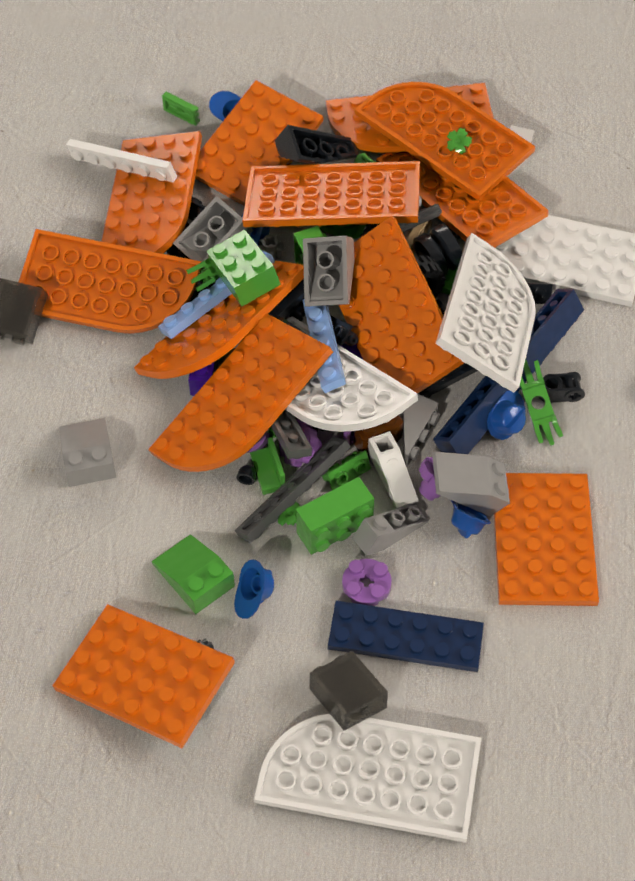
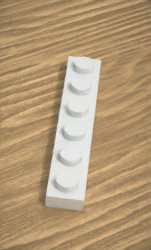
[66,139,177,182]

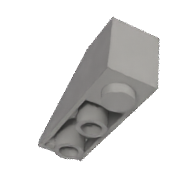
[403,394,440,467]
[353,504,429,556]

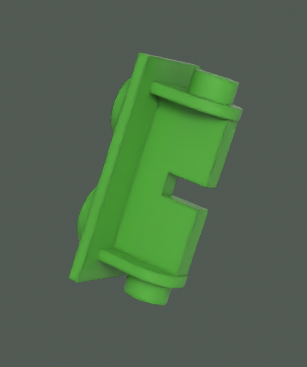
[322,450,371,490]

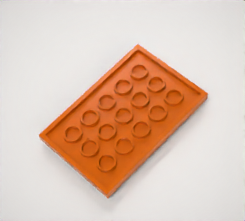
[195,80,324,206]
[494,473,599,606]
[52,604,235,748]

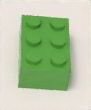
[206,229,281,306]
[296,477,374,555]

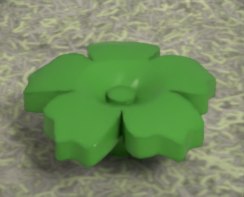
[447,128,472,154]
[278,502,301,526]

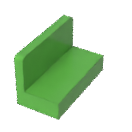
[250,437,285,495]

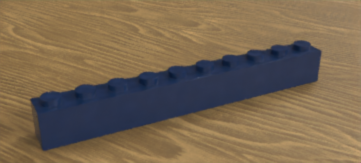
[433,289,584,454]

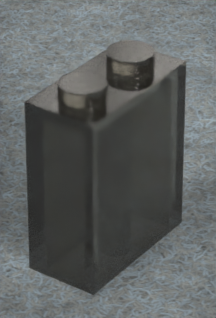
[0,278,48,345]
[309,651,388,731]

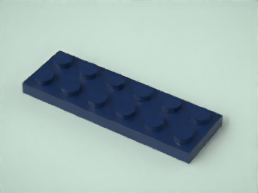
[328,601,484,672]

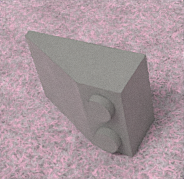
[173,196,253,269]
[303,236,354,307]
[59,418,116,487]
[432,452,510,516]

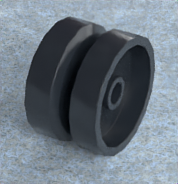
[413,223,462,275]

